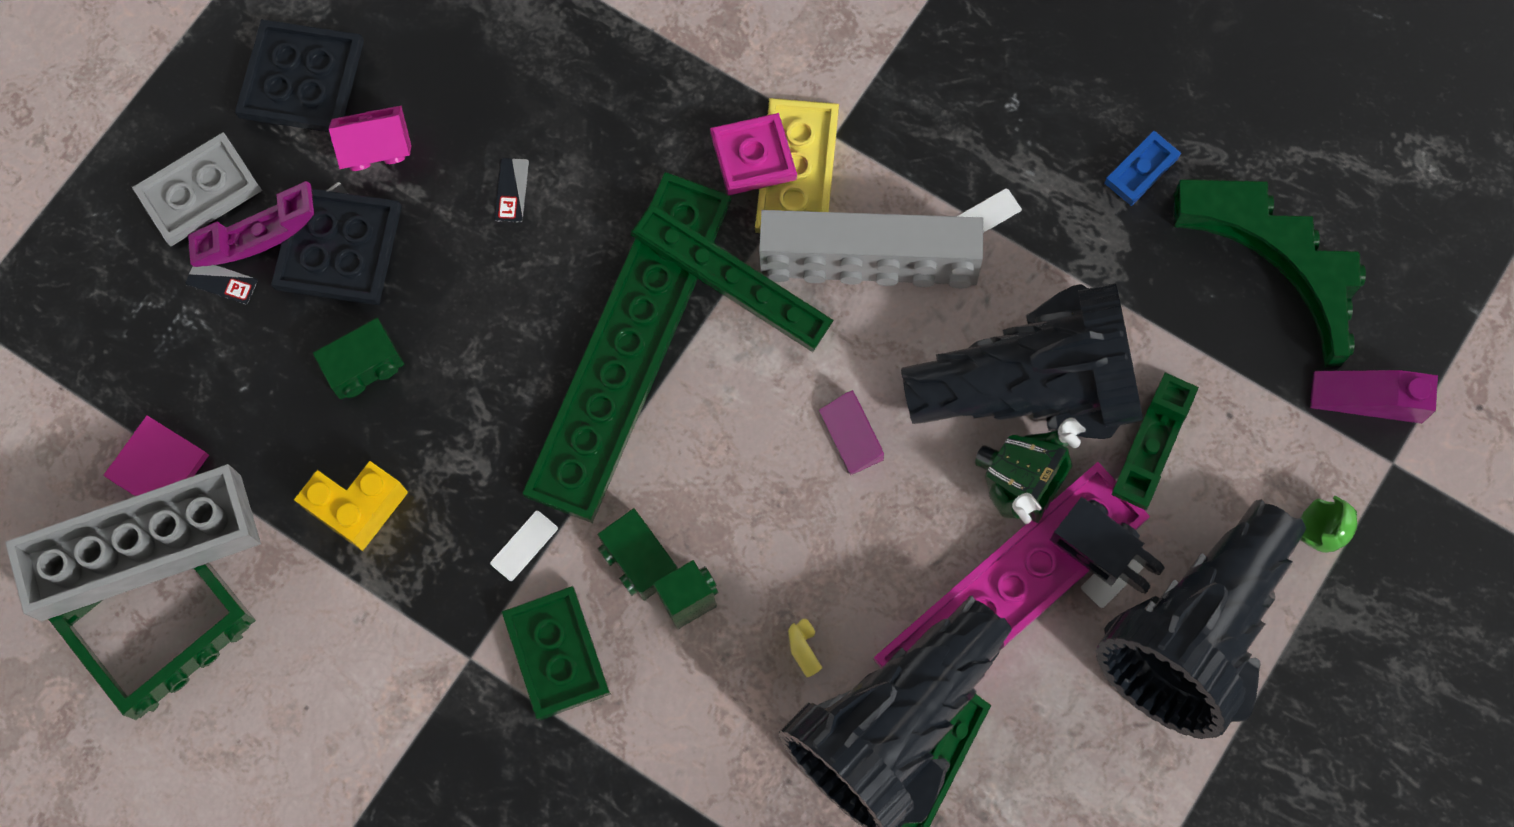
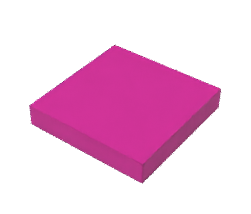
[710,113,797,196]
[103,416,209,496]

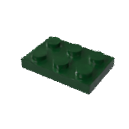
[501,586,611,721]

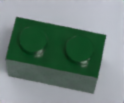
[313,318,405,400]
[597,508,678,601]
[653,560,718,629]

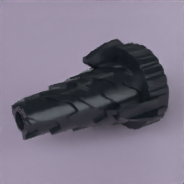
[901,283,1143,439]
[1096,499,1306,739]
[778,596,1012,827]

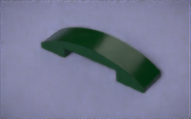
[1111,372,1199,511]

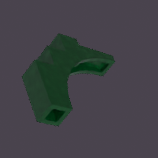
[1173,180,1366,367]

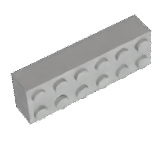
[759,210,983,289]
[5,464,261,622]

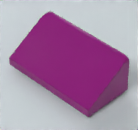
[819,390,884,476]

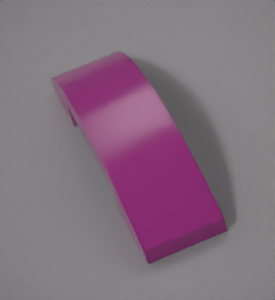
[188,181,314,267]

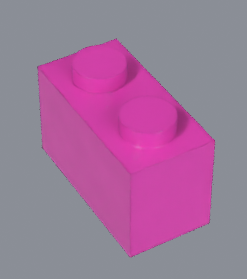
[329,106,412,171]

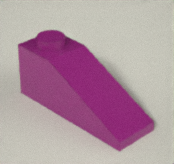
[1310,370,1438,424]

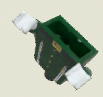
[975,418,1086,524]

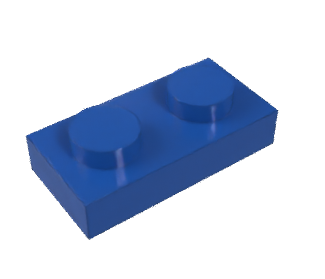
[1104,131,1181,206]

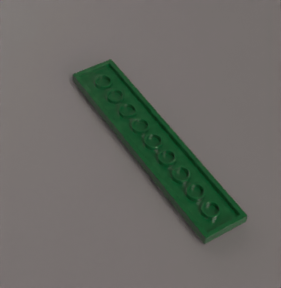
[523,172,731,523]

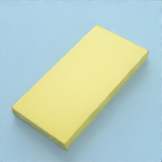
[755,98,839,233]

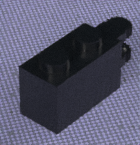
[1050,497,1165,594]

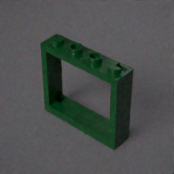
[48,563,256,720]

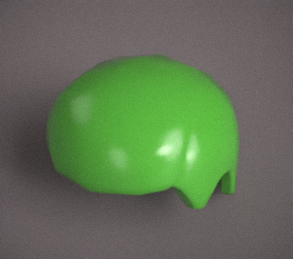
[1301,496,1357,553]

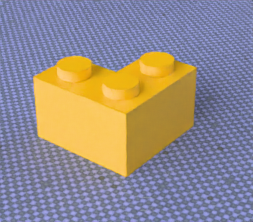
[294,461,408,551]

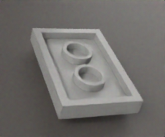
[132,132,262,247]

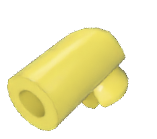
[788,619,822,677]

